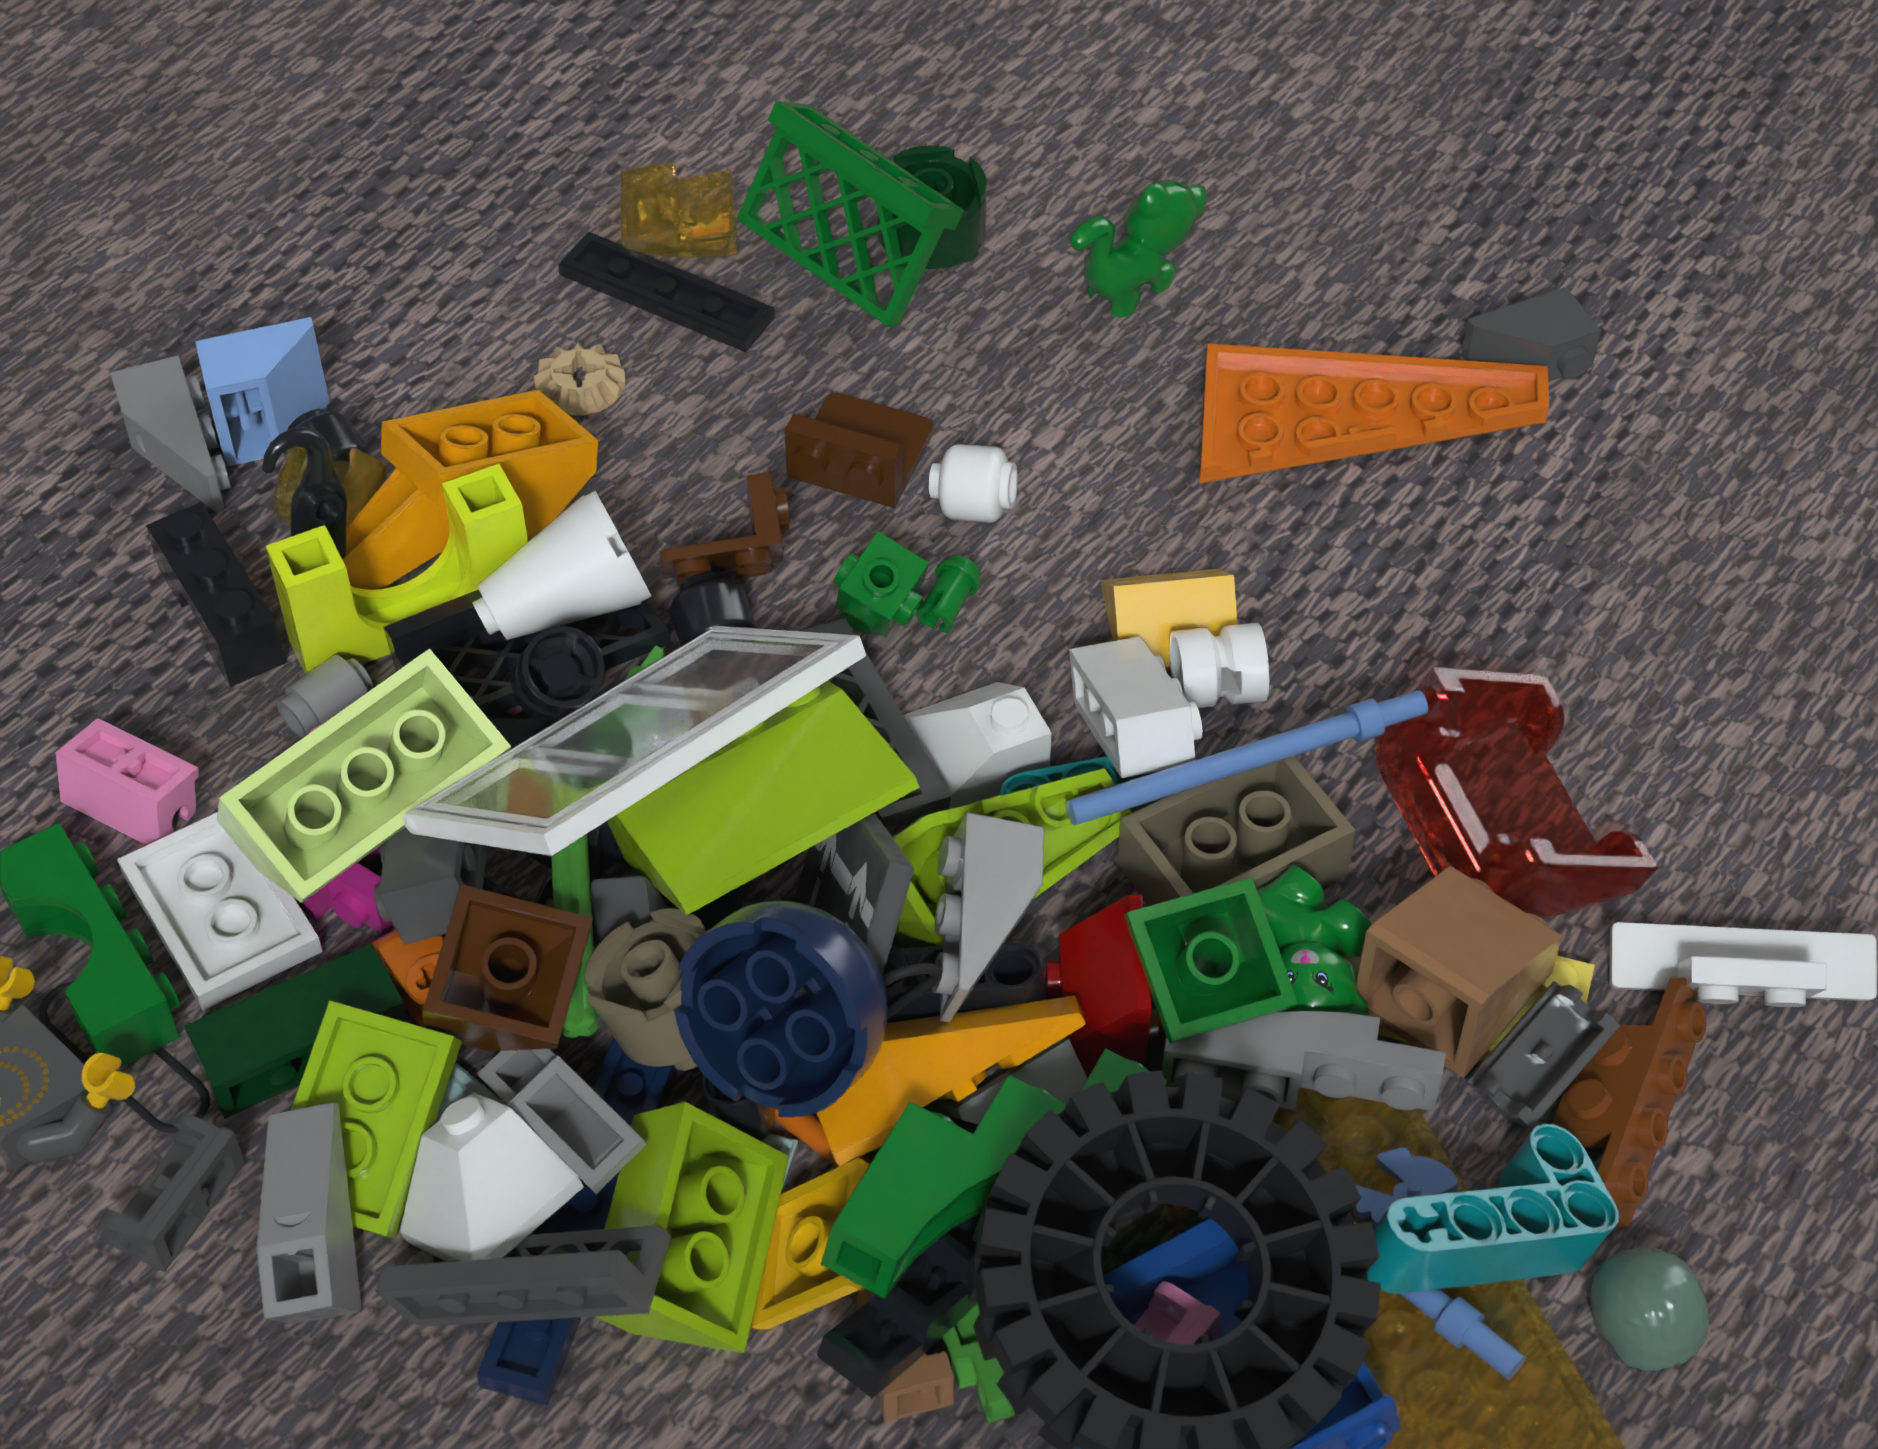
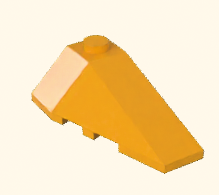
[817,996,1086,1167]

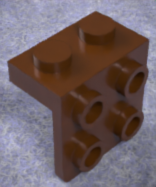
[785,393,933,508]
[659,472,790,587]

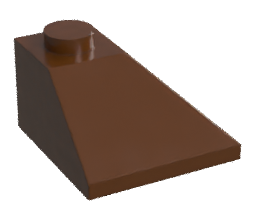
[423,884,593,1051]

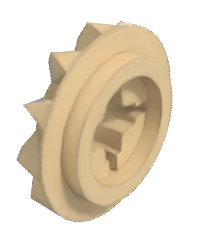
[534,341,626,416]

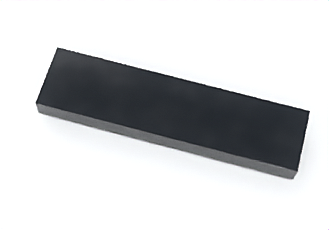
[558,231,775,352]

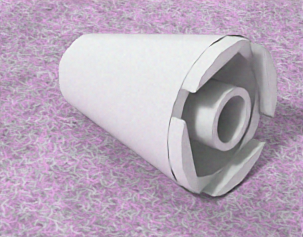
[472,491,651,640]

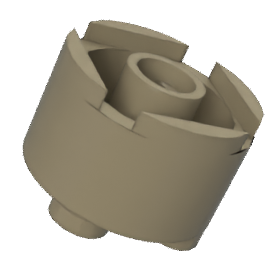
[584,908,707,1071]

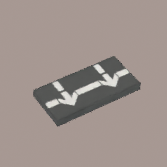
[795,813,914,975]

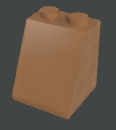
[1357,866,1562,1078]

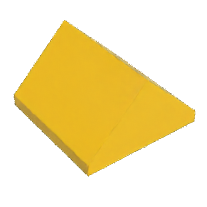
[1101,569,1238,671]

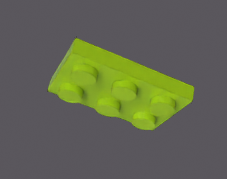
[260,1000,462,1240]

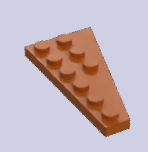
[1199,343,1549,484]

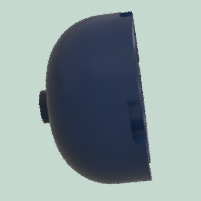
[674,901,888,1118]

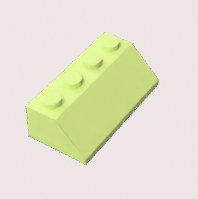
[217,648,511,903]

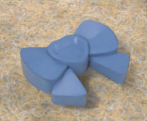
[1354,1148,1458,1229]

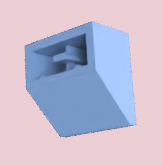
[195,317,330,467]

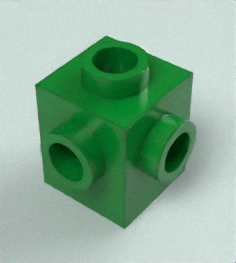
[833,531,929,637]

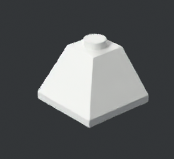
[903,682,1052,809]
[400,1092,584,1262]

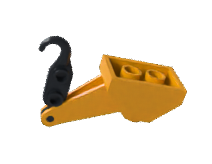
[262,390,598,590]

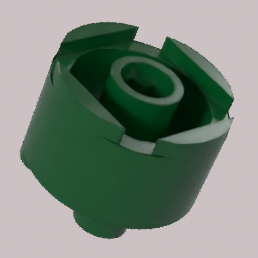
[877,145,987,269]

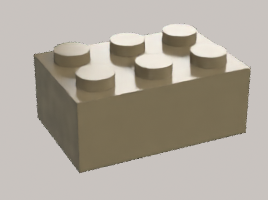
[1117,756,1356,906]

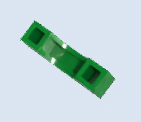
[0,823,181,1069]

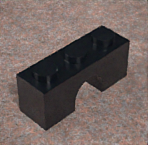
[146,502,286,687]

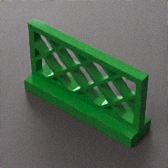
[736,101,964,327]

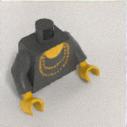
[0,956,135,1170]

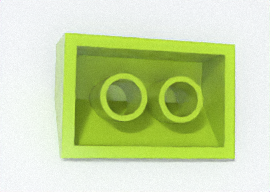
[594,1102,789,1353]

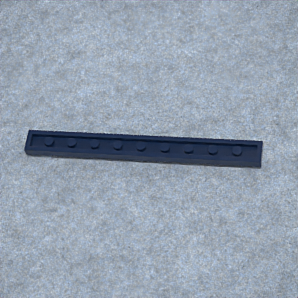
[477,880,751,1406]

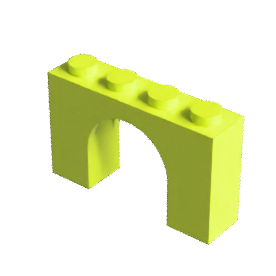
[265,464,528,674]

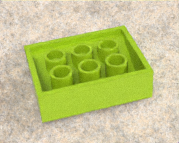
[607,680,920,916]

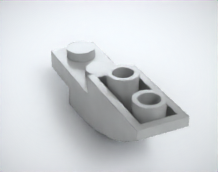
[1162,1011,1446,1111]

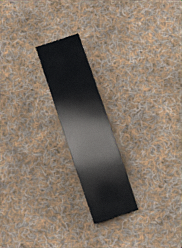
[816,1213,981,1399]

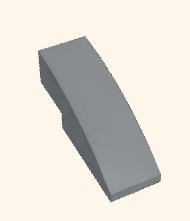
[477,1049,647,1194]

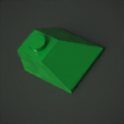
[1124,877,1299,1044]

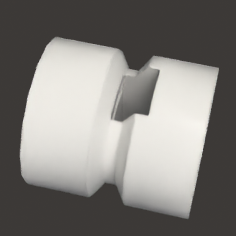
[1169,623,1269,708]

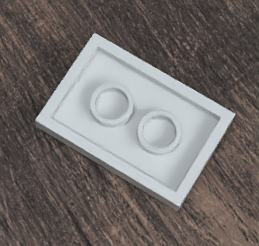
[117,812,323,1011]

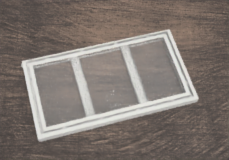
[403,626,866,856]

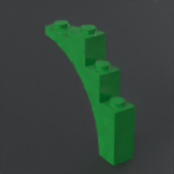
[820,1048,1167,1299]

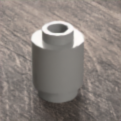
[277,654,373,739]

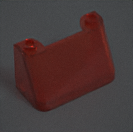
[1376,667,1659,920]

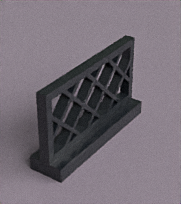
[383,590,671,718]

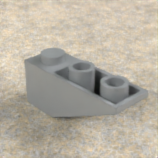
[110,355,231,513]
[932,813,1044,1022]
[257,1102,362,1324]

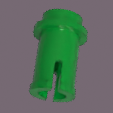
[916,555,980,633]

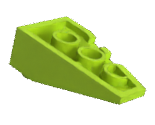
[892,768,1132,948]

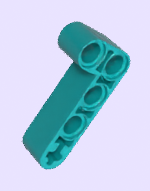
[1367,1124,1619,1294]

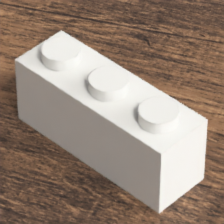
[1069,636,1202,778]

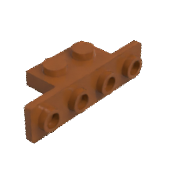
[1552,977,1706,1228]

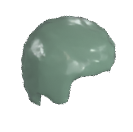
[1591,1248,1709,1371]

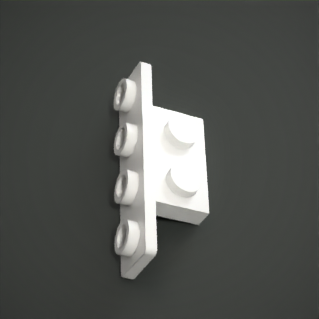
[1609,922,1877,1007]

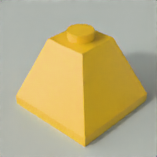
[751,1158,870,1330]

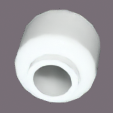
[929,444,1018,523]

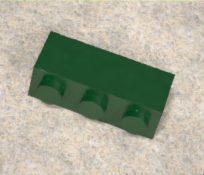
[184,944,408,1119]

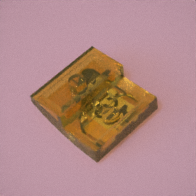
[621,162,738,258]

